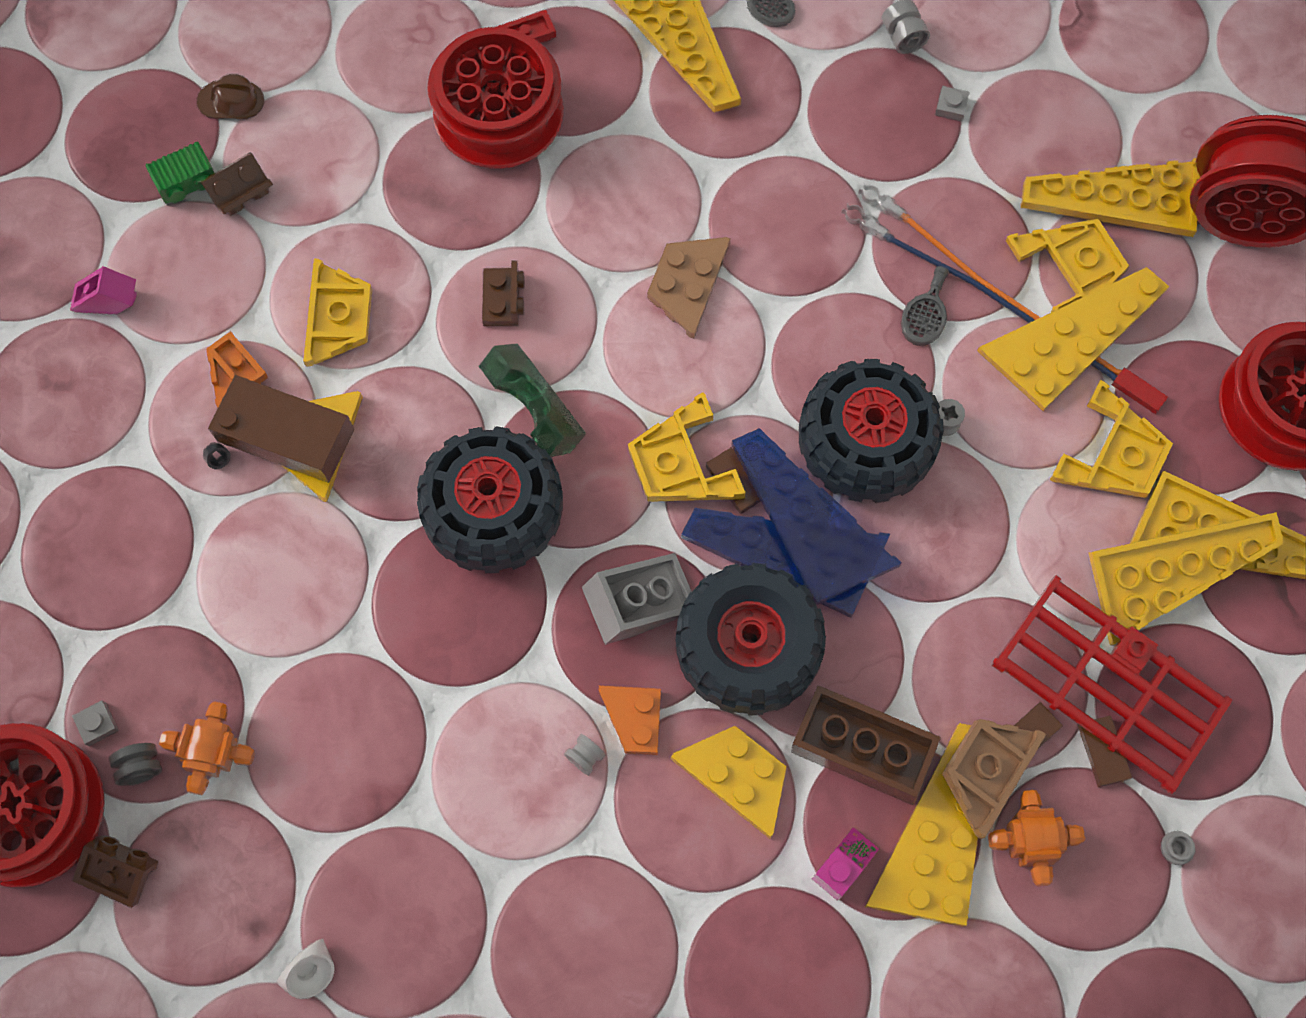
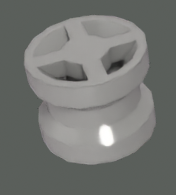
[939,399,965,436]
[564,734,606,776]

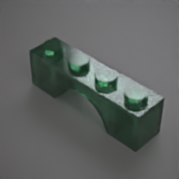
[478,343,586,457]

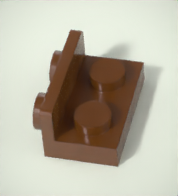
[200,152,273,216]
[482,260,525,326]
[72,836,159,908]

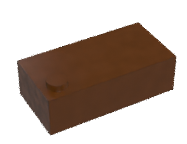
[208,375,355,483]
[791,685,941,805]

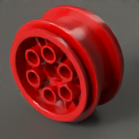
[428,27,563,169]
[1190,115,1306,248]
[1219,322,1306,471]
[0,723,105,888]

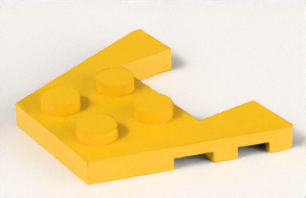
[1006,219,1129,312]
[1050,380,1173,498]
[627,392,745,502]

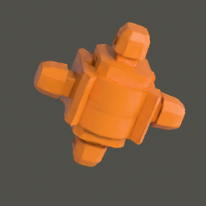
[159,701,255,795]
[988,790,1085,886]

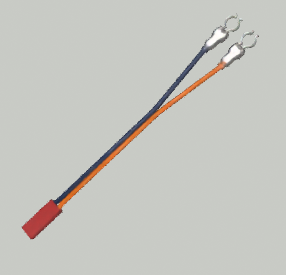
[842,183,1168,414]

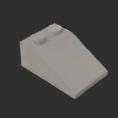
[582,553,692,645]

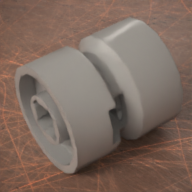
[881,0,930,54]

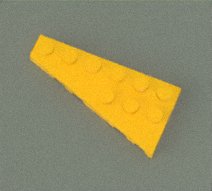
[613,0,741,113]
[1020,158,1200,237]
[977,267,1170,411]
[1129,470,1306,579]
[1088,512,1284,645]
[865,723,978,927]

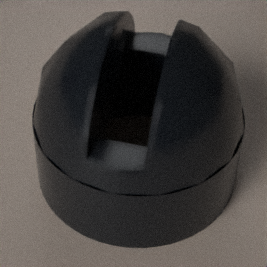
[203,442,231,469]

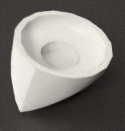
[277,939,335,999]

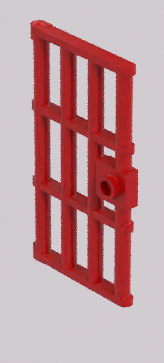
[992,575,1233,794]

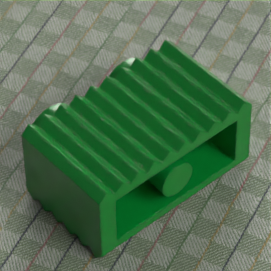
[145,141,215,205]

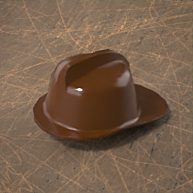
[197,74,264,119]

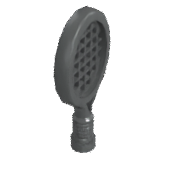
[746,0,795,27]
[901,266,949,346]

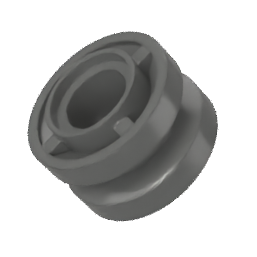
[108,743,162,786]

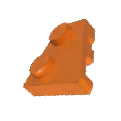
[206,331,268,408]
[599,685,661,755]

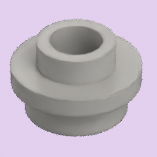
[1161,831,1195,865]

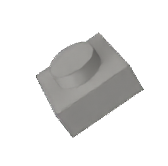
[935,86,970,121]
[72,700,119,746]

